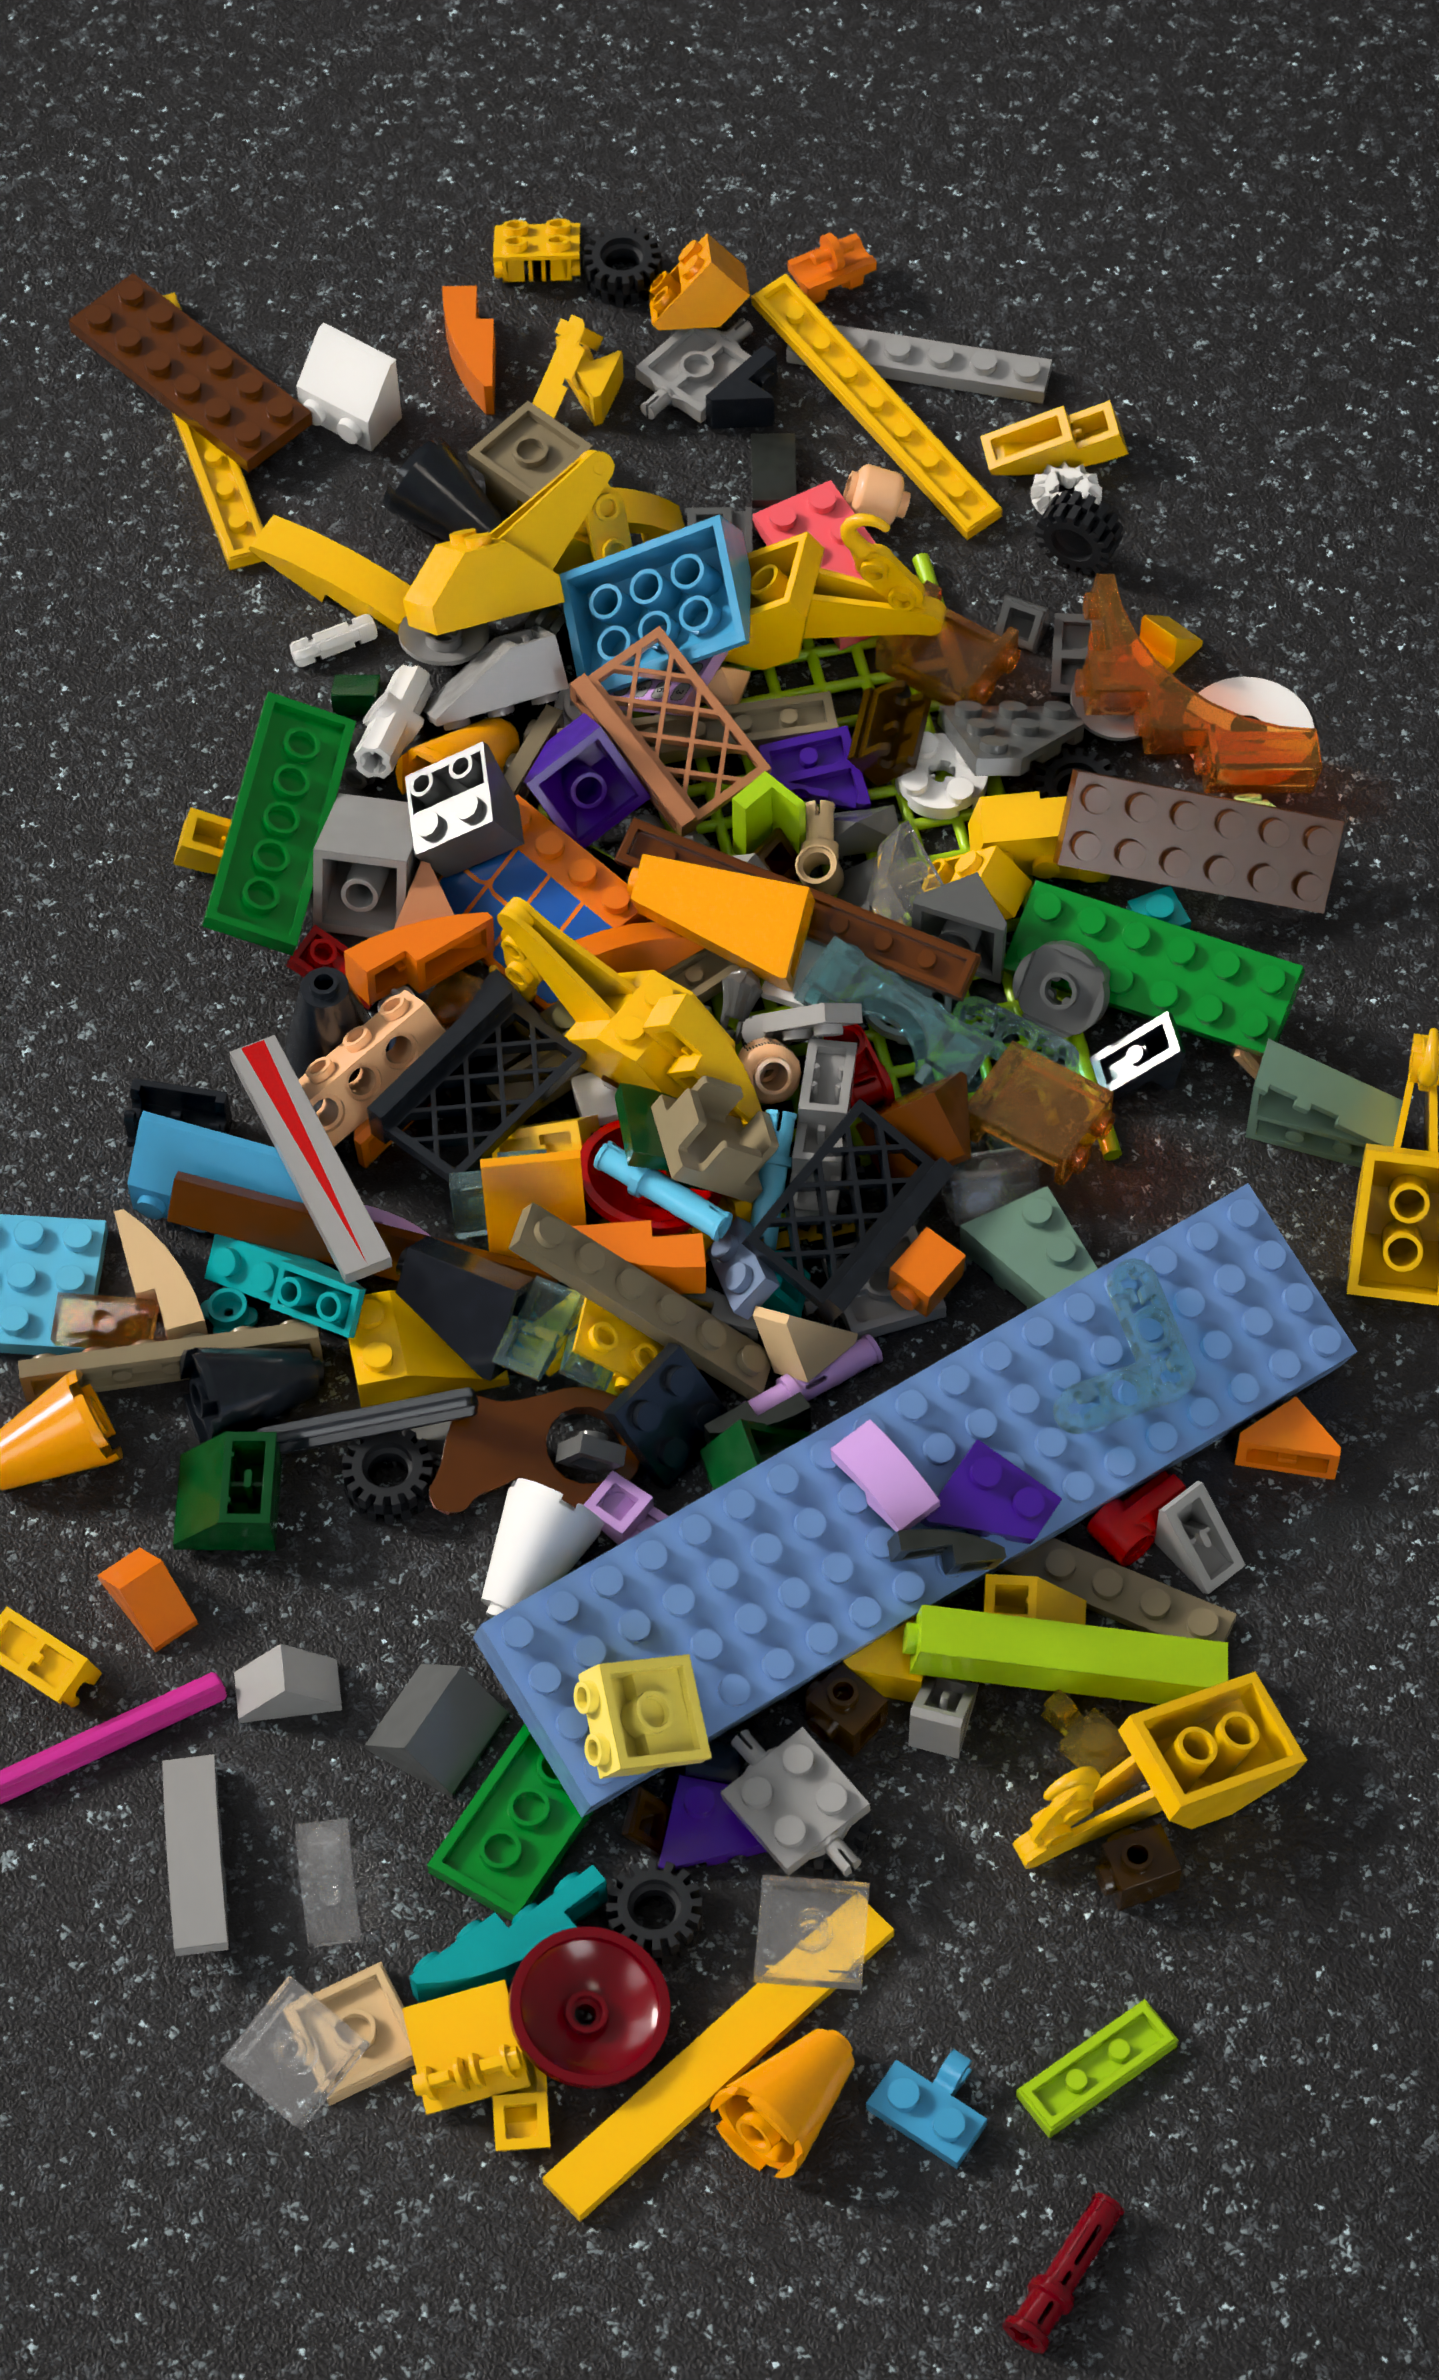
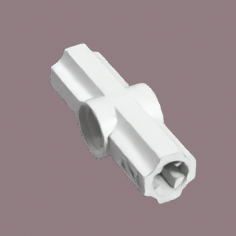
[353,664,433,779]

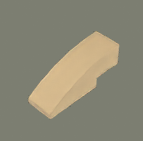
[114,1209,208,1340]

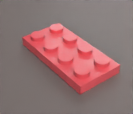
[753,480,876,650]

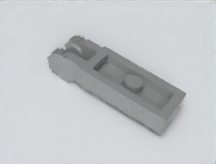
[741,1003,863,1045]

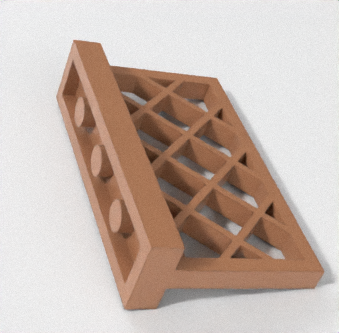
[570,625,772,837]

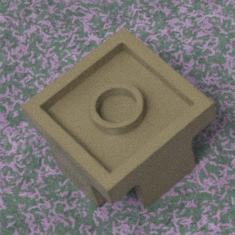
[467,401,593,515]
[651,1076,779,1203]

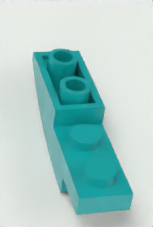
[205,1234,366,1338]
[409,1865,608,2003]

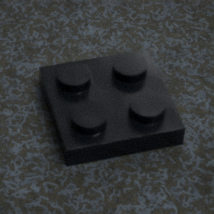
[603,1343,728,1487]

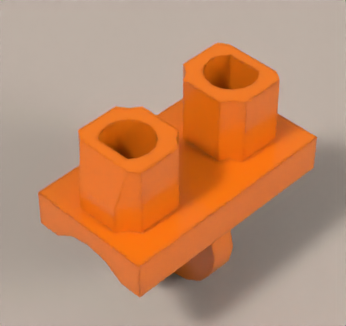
[788,232,877,304]

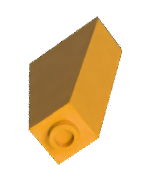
[627,854,816,992]

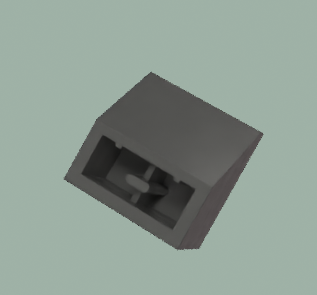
[405,741,524,878]

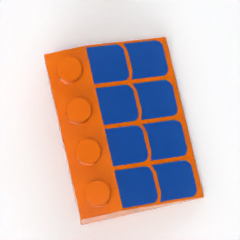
[438,794,651,1012]

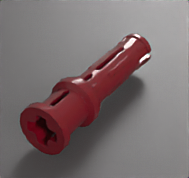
[1002,2192,1125,2354]

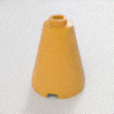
[395,717,520,795]
[0,1369,123,1491]
[710,2029,855,2179]

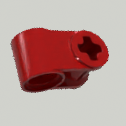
[824,1024,895,1109]

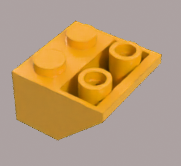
[649,233,750,331]

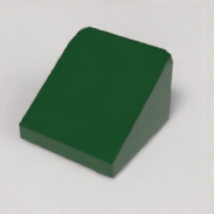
[331,675,381,716]

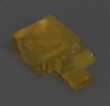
[1041,1689,1129,1779]

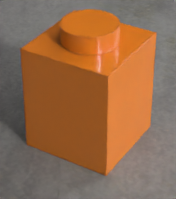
[887,1226,966,1318]

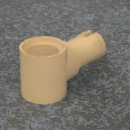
[795,800,844,896]

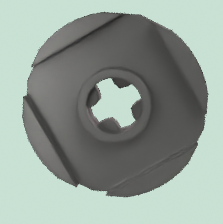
[1013,940,1111,1039]

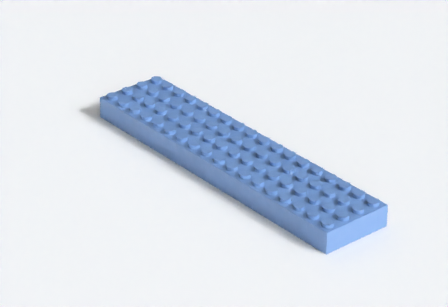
[473,1183,1358,1818]

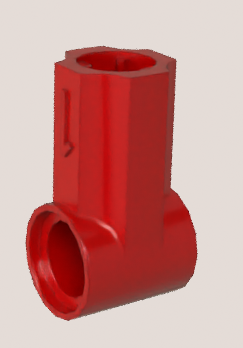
[1087,1471,1186,1567]

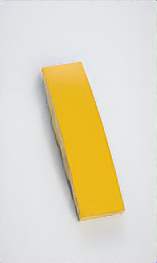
[248,515,411,635]

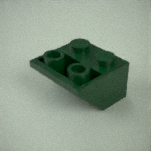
[173,1432,282,1551]

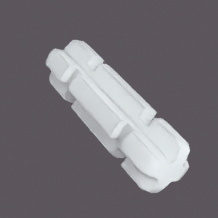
[290,614,378,667]

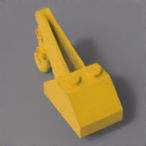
[403,450,633,636]
[724,513,947,670]
[489,897,736,1099]
[1346,1028,1439,1306]
[1013,1671,1307,1869]

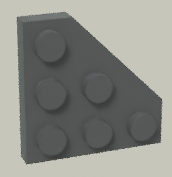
[938,701,1085,776]

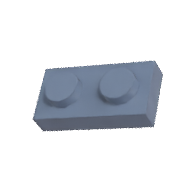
[706,1216,780,1320]

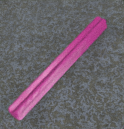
[0,1672,227,1805]

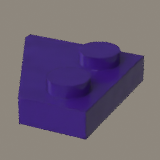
[758,726,871,811]
[920,1439,1062,1544]
[658,1775,767,1872]

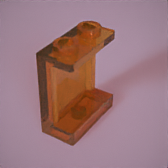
[876,580,1021,706]
[968,1040,1116,1186]

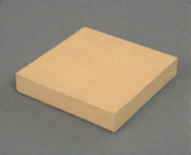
[284,1962,415,2106]

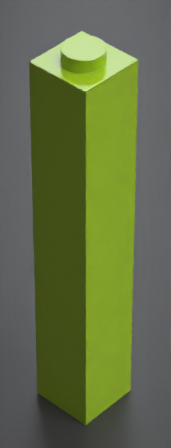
[902,1604,1228,1704]

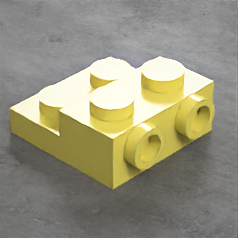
[574,1654,712,1779]

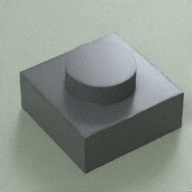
[555,1430,627,1476]

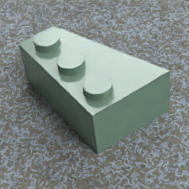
[1245,1038,1403,1168]
[960,1186,1098,1310]

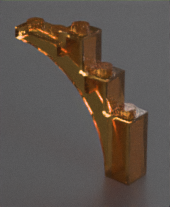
[1075,574,1323,793]

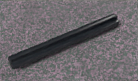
[246,1387,479,1454]

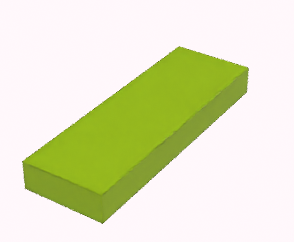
[1016,1999,1179,2139]

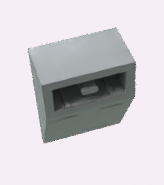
[421,626,569,731]

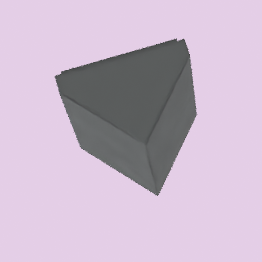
[993,594,1050,652]

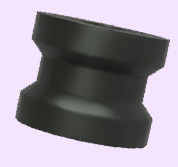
[524,604,571,654]

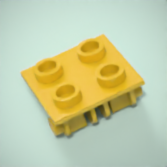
[493,219,581,283]
[572,1297,664,1395]
[402,1979,531,2115]

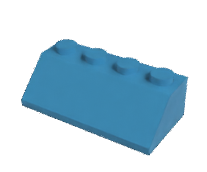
[127,1111,303,1232]

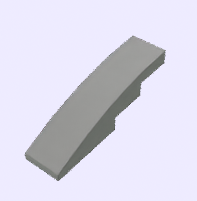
[790,1038,857,1226]
[162,1754,229,1957]

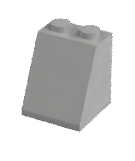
[313,793,421,938]

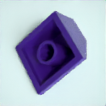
[523,713,651,849]

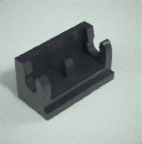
[124,1078,233,1147]

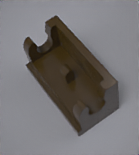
[847,680,932,786]

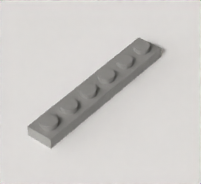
[786,324,1052,404]

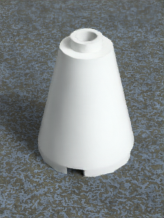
[481,1478,604,1618]

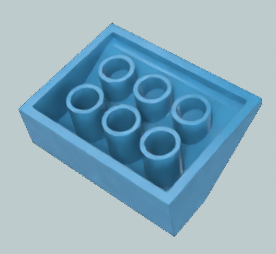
[559,514,751,694]

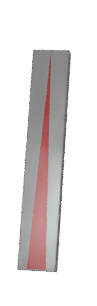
[229,1035,392,1284]

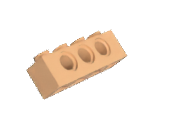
[298,990,446,1147]

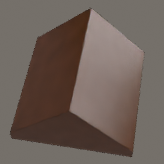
[855,1071,971,1191]

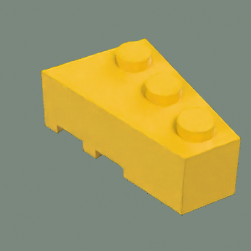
[968,791,1111,883]

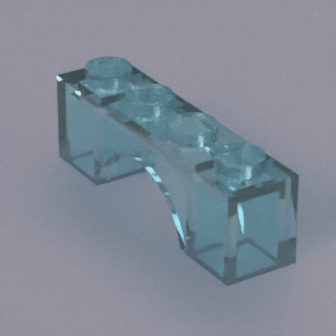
[794,936,995,1086]

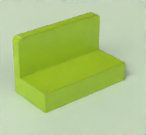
[732,771,806,855]

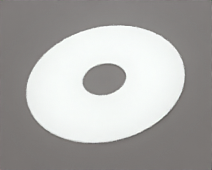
[1181,677,1315,785]

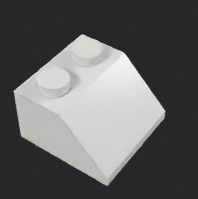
[296,323,402,452]

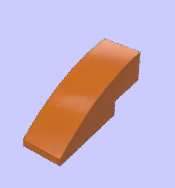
[442,286,496,415]
[344,912,495,1006]
[574,922,704,974]
[572,1220,706,1294]

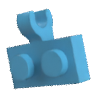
[866,2049,987,2169]

